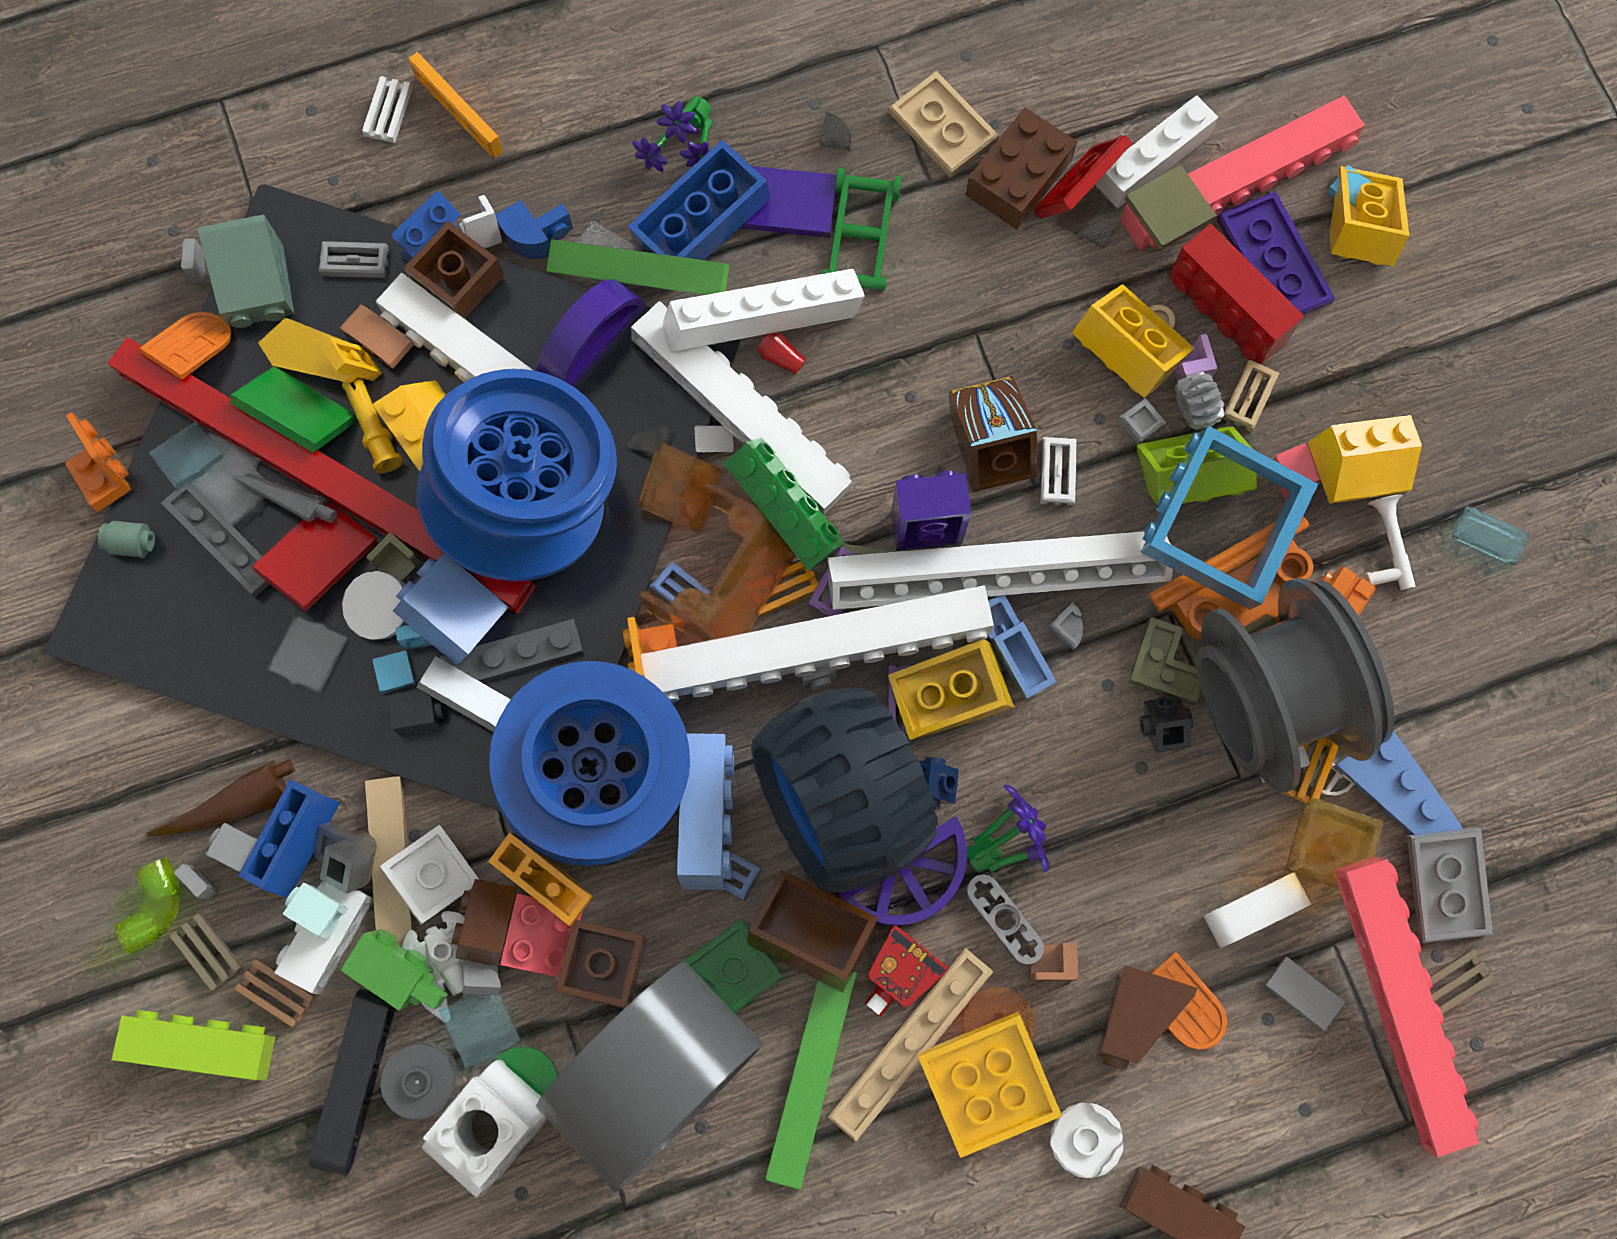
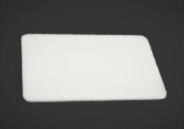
[694,426,734,452]

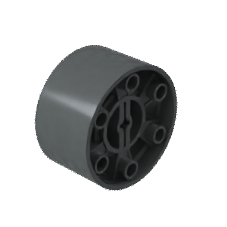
[536,961,764,1193]

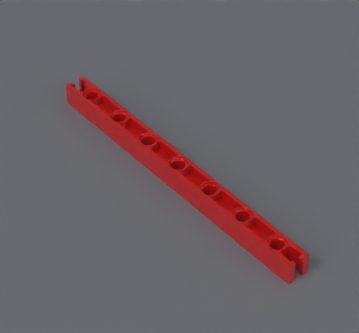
[107,337,536,615]

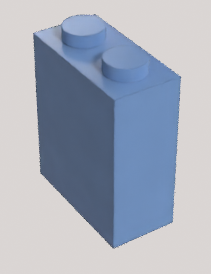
[393,553,508,665]

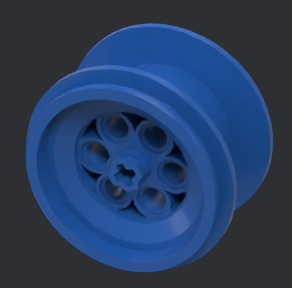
[417,369,617,581]
[489,661,690,866]

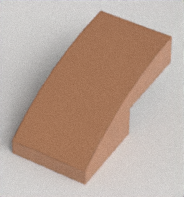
[340,304,414,369]

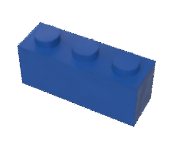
[238,779,340,898]

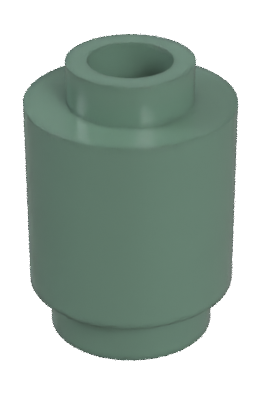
[98,521,155,558]

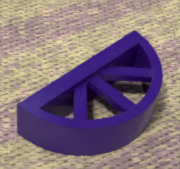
[536,279,646,387]
[835,816,967,927]

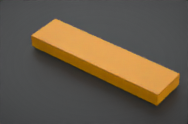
[409,52,503,159]

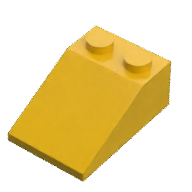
[1329,166,1409,267]
[888,639,1014,740]

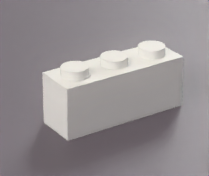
[274,881,374,995]

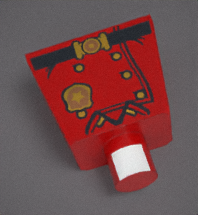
[864,925,949,1017]

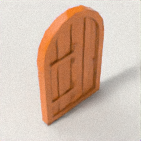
[139,312,231,380]
[1152,952,1228,1050]

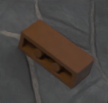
[1119,1165,1246,1239]

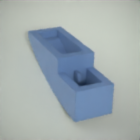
[986,595,1057,699]

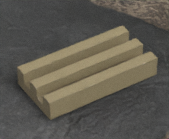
[169,913,244,992]
[1430,949,1496,1014]

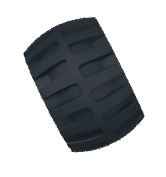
[751,688,938,892]

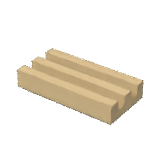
[1221,360,1279,432]

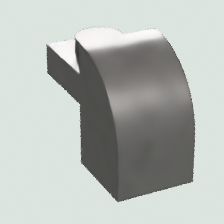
[313,822,377,894]

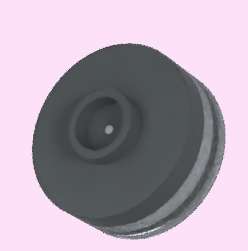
[380,1042,459,1120]

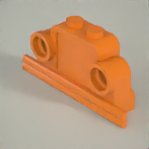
[1148,516,1313,640]

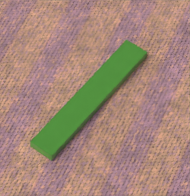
[547,239,729,295]
[765,972,857,1190]

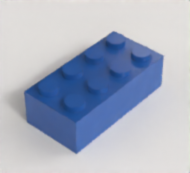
[628,140,771,260]

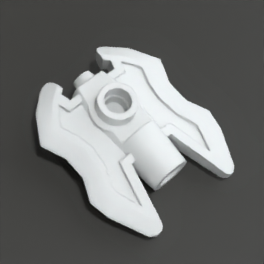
[402,911,498,1022]

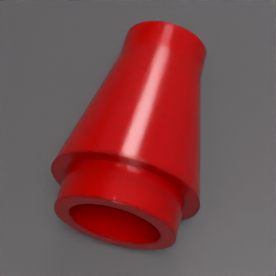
[756,332,807,375]

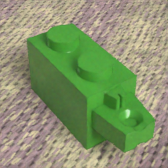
[340,929,448,1011]

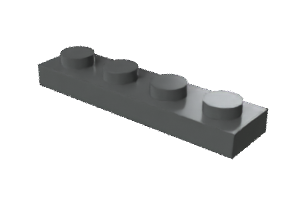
[161,480,269,598]
[440,619,584,683]

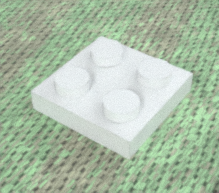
[380,825,480,925]

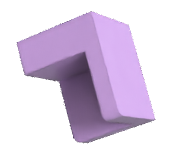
[1174,334,1217,383]

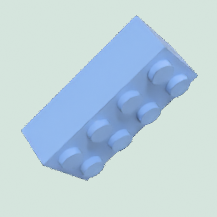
[677,734,734,890]

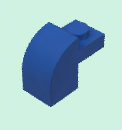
[495,200,573,259]

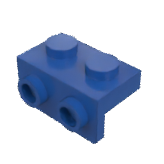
[391,191,461,263]

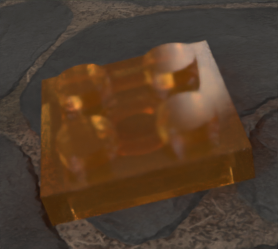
[637,443,721,532]

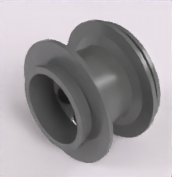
[1196,578,1394,793]

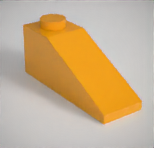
[488,832,593,926]

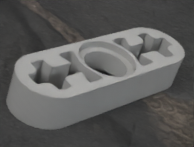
[967,875,1044,966]

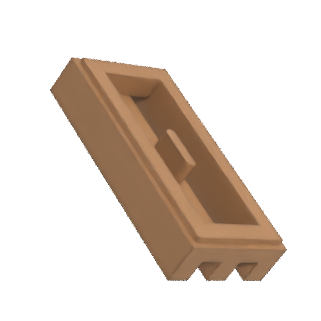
[234,958,316,1028]

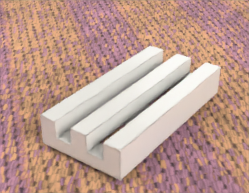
[362,76,413,143]
[1040,437,1077,506]

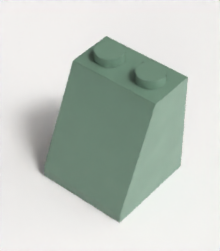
[198,214,294,328]

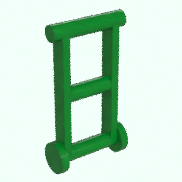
[822,167,902,291]

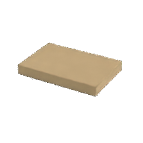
[889,71,999,178]

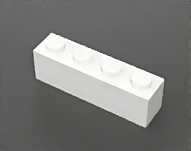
[1096,95,1218,210]

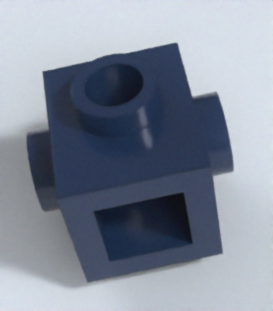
[919,757,959,809]

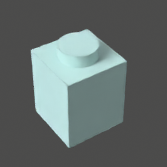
[283,882,348,939]

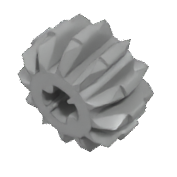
[1175,371,1224,430]

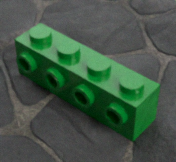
[723,437,845,571]

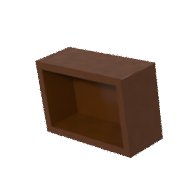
[966,107,1077,230]
[747,869,878,993]

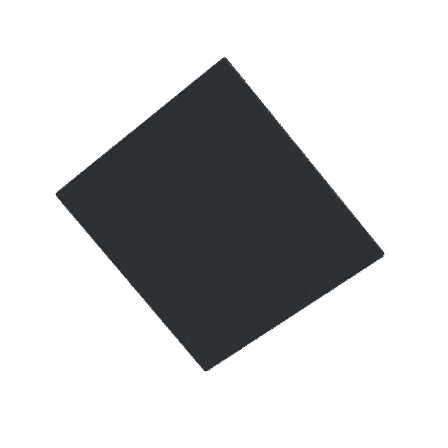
[46,184,740,811]

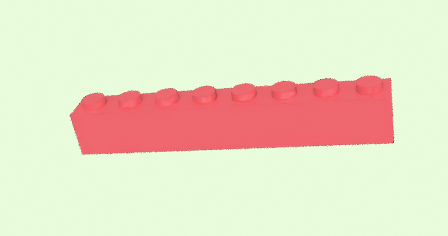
[1120,95,1365,251]
[1334,857,1479,1157]

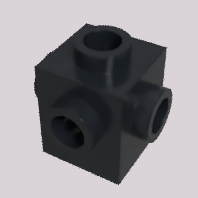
[1139,696,1193,753]

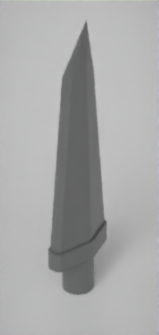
[229,475,337,523]

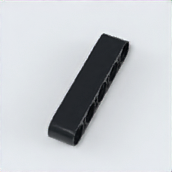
[309,988,395,1176]

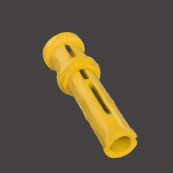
[342,377,403,474]

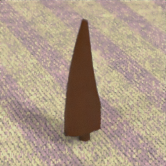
[146,760,295,837]

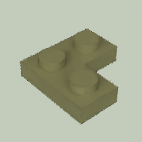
[1128,617,1201,705]

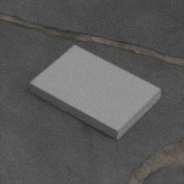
[1407,828,1493,943]

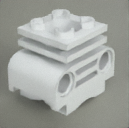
[422,1060,546,1199]

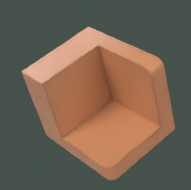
[1030,943,1078,982]

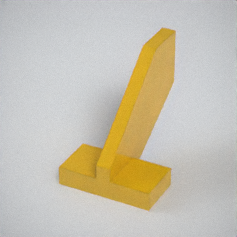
[258,318,382,383]

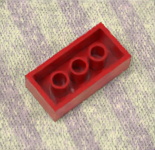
[1169,223,1304,365]

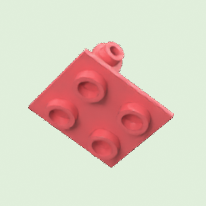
[499,893,583,977]

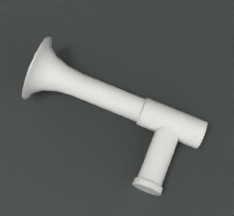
[1365,495,1416,591]

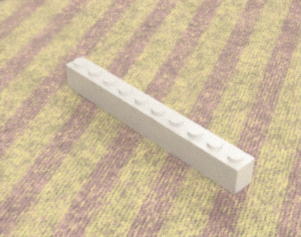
[828,531,1173,610]
[641,585,994,703]

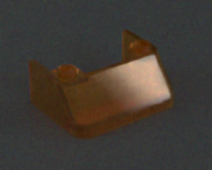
[638,481,795,642]

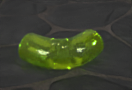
[115,858,181,955]

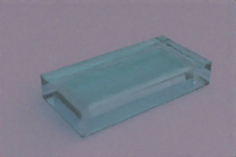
[1451,505,1530,566]

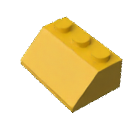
[1072,284,1195,398]
[372,380,446,473]
[1308,415,1422,504]

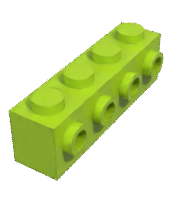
[112,1010,276,1080]

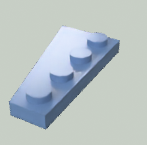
[1332,730,1463,835]

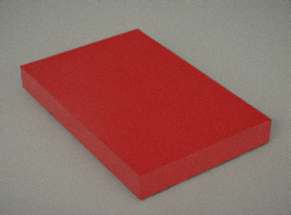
[1033,135,1133,219]
[253,500,377,612]

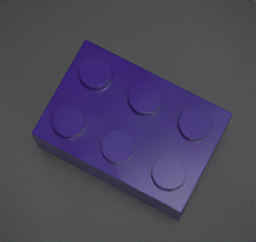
[891,471,971,551]

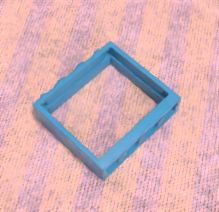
[1141,426,1318,610]

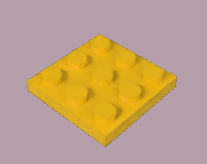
[917,1012,1062,1158]

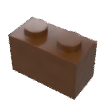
[451,879,517,967]

